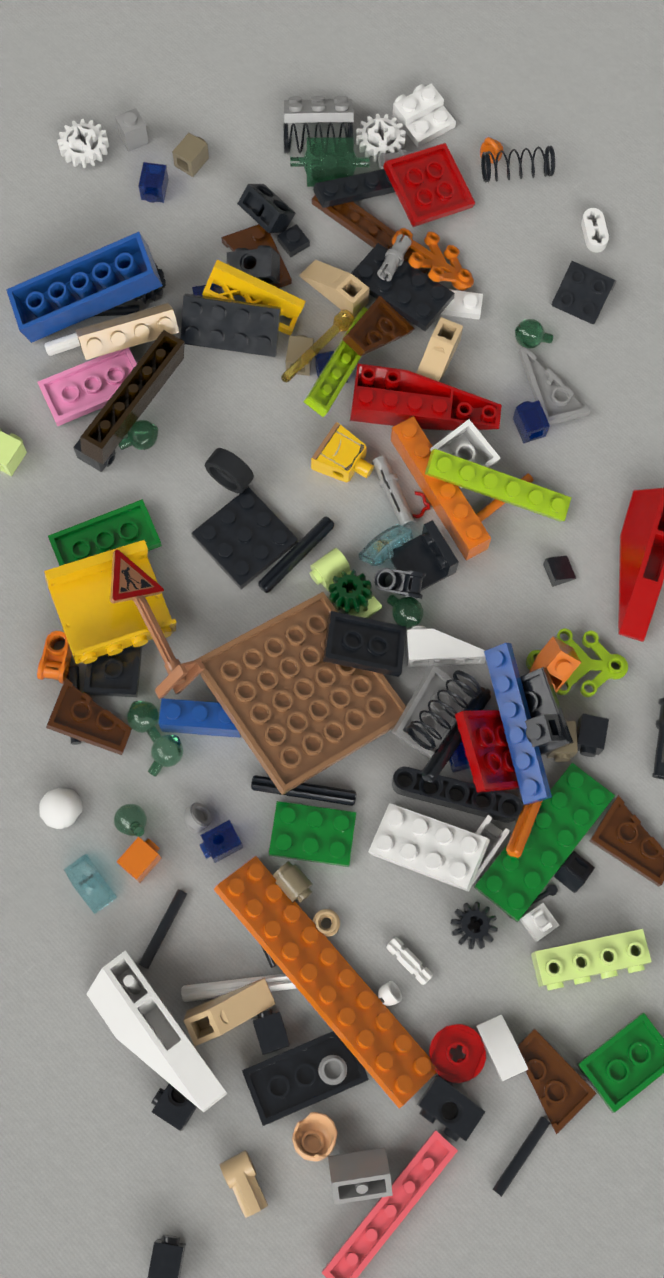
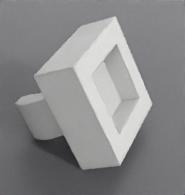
[520,903,560,942]

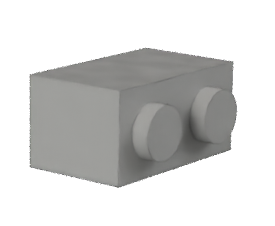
[328,1147,393,1205]

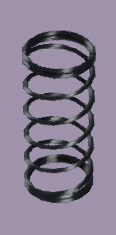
[283,122,353,154]
[481,145,555,183]
[407,670,482,750]

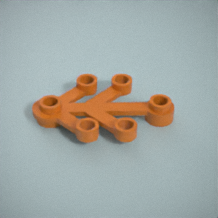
[392,228,474,291]

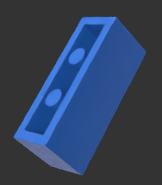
[159,698,241,738]

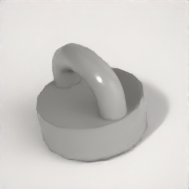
[184,803,212,833]

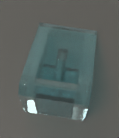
[64,854,117,914]

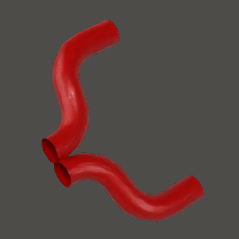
[412,491,430,518]

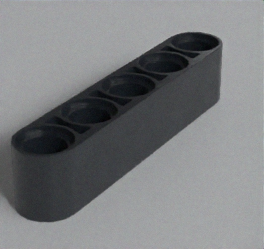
[392,766,522,823]

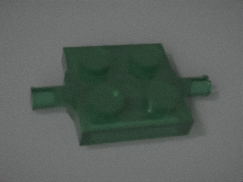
[290,137,370,187]

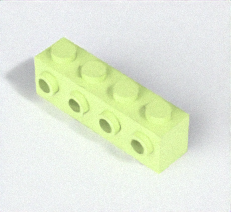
[531,929,652,991]

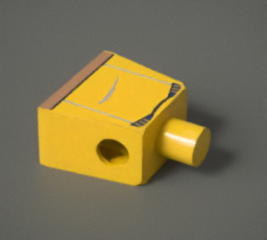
[311,422,374,482]

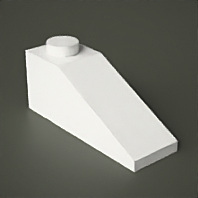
[405,626,486,667]

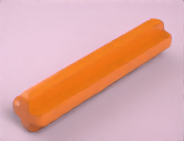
[506,800,543,858]

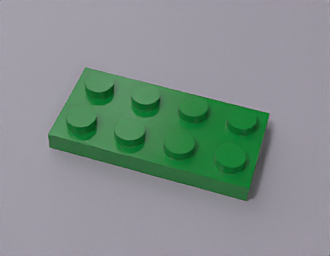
[48,499,162,566]

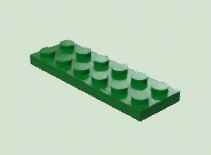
[474,763,616,922]

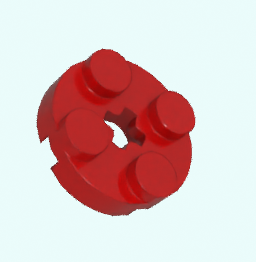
[429,1024,486,1083]

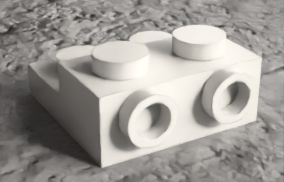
[392,83,456,148]

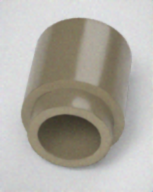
[273,861,313,903]

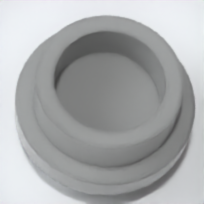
[318,1055,347,1085]

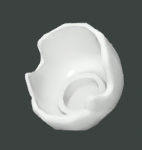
[39,787,83,829]

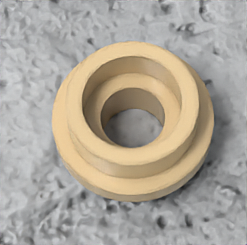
[313,909,340,937]

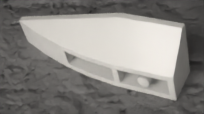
[87,950,227,1112]

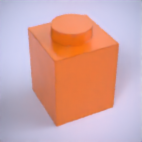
[116,837,162,883]

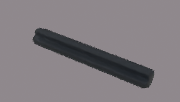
[258,516,334,593]
[251,775,357,806]

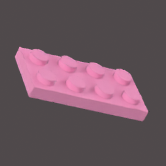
[37,348,137,427]

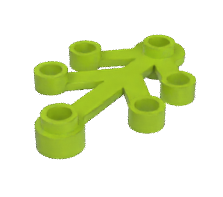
[526,628,628,698]

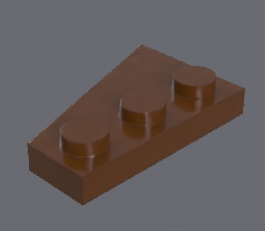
[221,224,292,288]
[342,296,415,356]
[46,678,132,755]
[589,795,664,887]
[517,1028,597,1135]

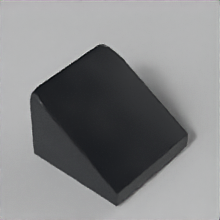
[543,556,576,587]
[554,850,595,893]

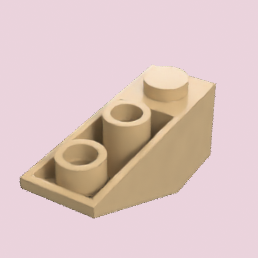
[300,259,369,319]
[416,317,463,382]
[183,977,276,1046]

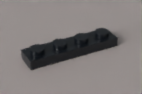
[313,169,395,208]

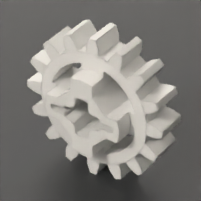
[356,114,406,162]
[57,119,109,168]

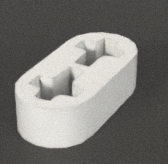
[581,208,609,253]

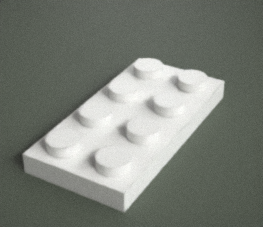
[368,803,490,892]

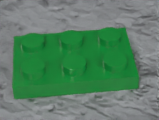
[269,801,357,867]
[576,1013,664,1113]

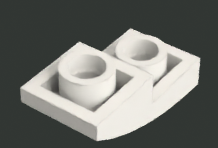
[476,1014,528,1081]

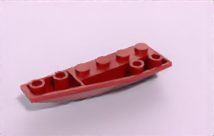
[350,363,502,430]
[618,488,664,642]

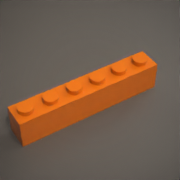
[390,416,491,561]

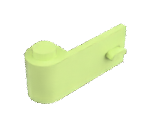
[309,548,382,618]

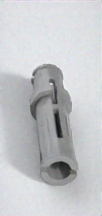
[372,455,416,528]

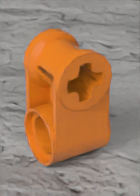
[37,631,72,684]

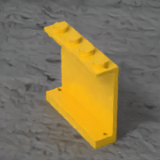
[44,540,177,664]

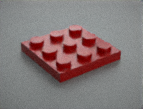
[383,143,475,227]
[455,710,519,793]

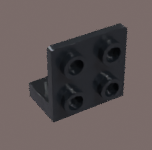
[551,261,617,324]
[388,520,459,591]

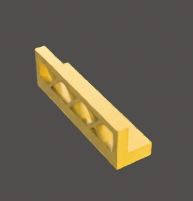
[202,260,306,335]

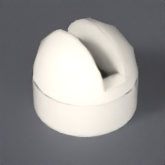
[378,981,402,1006]

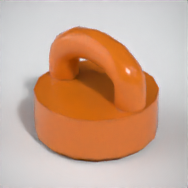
[480,137,503,163]

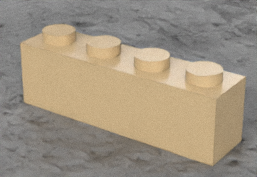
[75,303,180,360]

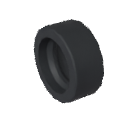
[204,448,254,494]

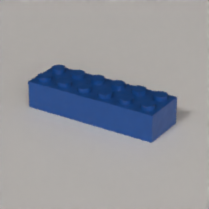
[6,232,163,343]

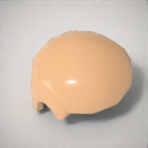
[292,1112,338,1162]

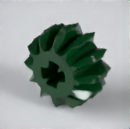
[329,569,373,614]

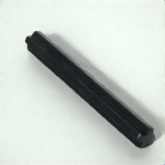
[421,687,491,783]

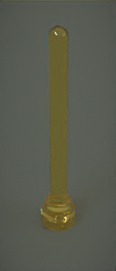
[281,309,355,383]

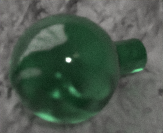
[515,319,553,349]
[119,420,158,450]
[387,595,423,628]
[127,701,162,743]
[148,735,184,777]
[114,804,147,837]

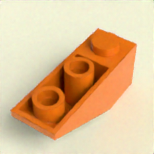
[529,636,581,693]

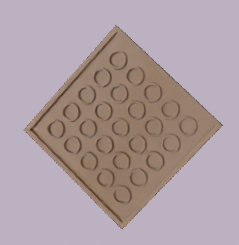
[195,592,406,795]

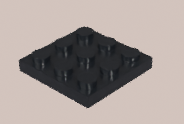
[191,487,298,589]

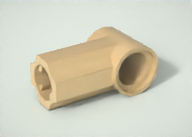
[219,1150,268,1218]

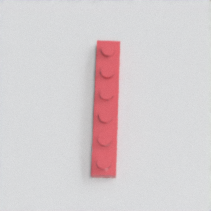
[321,1130,458,1278]

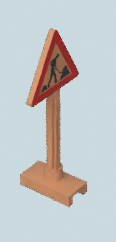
[110,549,205,699]

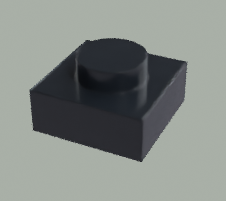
[277,224,310,258]

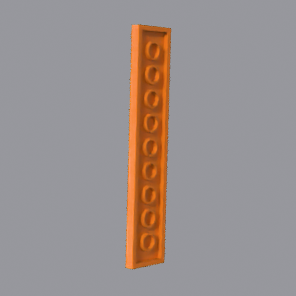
[214,856,438,1109]

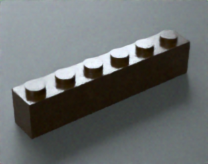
[80,330,185,465]

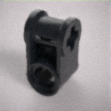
[374,568,427,599]

